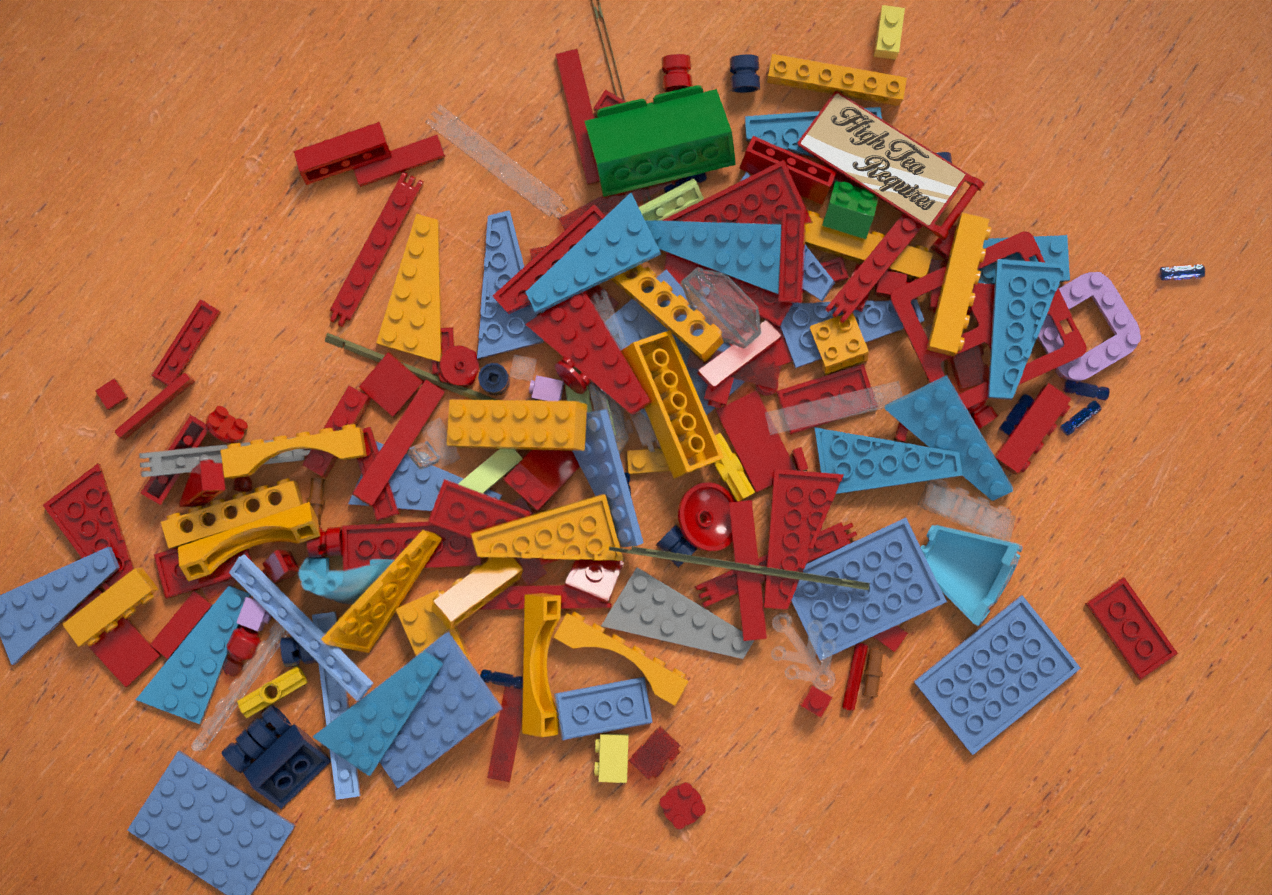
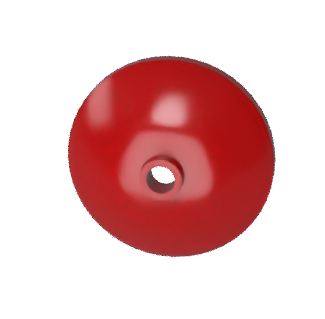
[678,482,736,552]

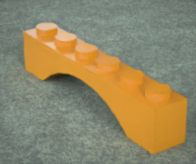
[221,424,367,479]
[178,502,320,581]
[522,593,561,737]
[553,611,688,706]

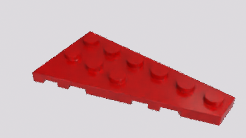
[663,160,813,224]
[492,205,605,314]
[525,291,652,415]
[43,463,140,608]
[764,469,844,610]

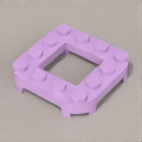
[1037,272,1141,382]

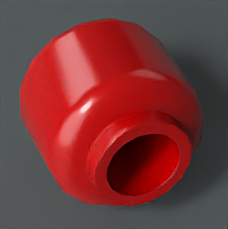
[226,626,261,662]

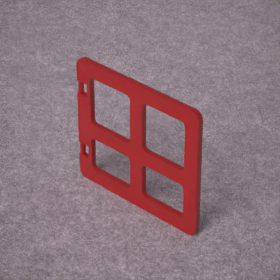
[890,231,1087,409]

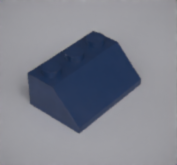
[243,724,331,809]

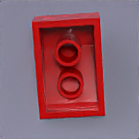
[504,450,580,512]

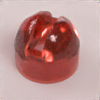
[233,476,252,492]
[223,657,244,677]

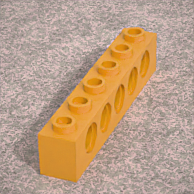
[767,54,907,106]
[611,265,724,362]
[161,478,304,549]

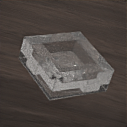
[509,355,537,382]
[407,441,440,470]

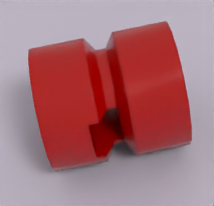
[662,54,692,92]
[967,400,999,429]
[307,527,343,558]

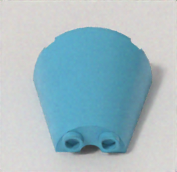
[921,525,1023,626]
[299,557,394,605]

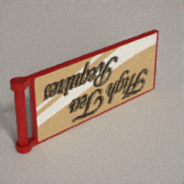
[798,91,984,240]

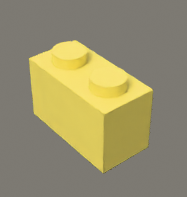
[873,5,905,60]
[595,733,629,783]

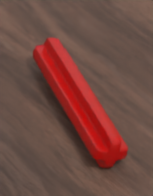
[842,643,868,711]

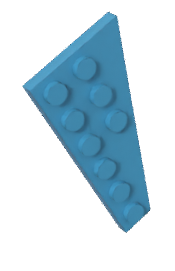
[645,220,781,294]
[136,586,251,724]
[313,651,443,777]

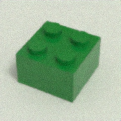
[822,181,878,239]

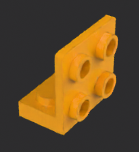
[810,312,869,376]

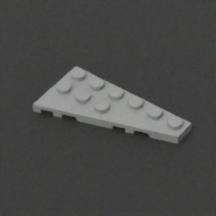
[601,567,754,659]

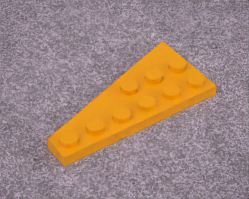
[376,214,442,362]
[470,494,624,561]
[321,530,442,653]

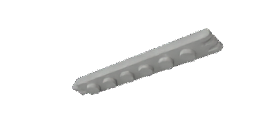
[139,437,310,477]

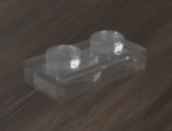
[421,418,461,469]

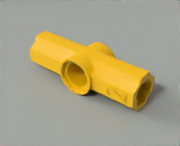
[714,433,755,502]
[237,666,308,718]

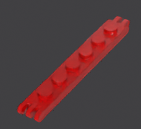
[330,171,424,327]
[825,214,923,324]
[694,522,857,608]
[450,585,612,610]

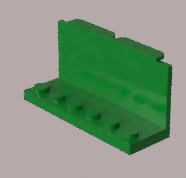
[584,85,736,197]

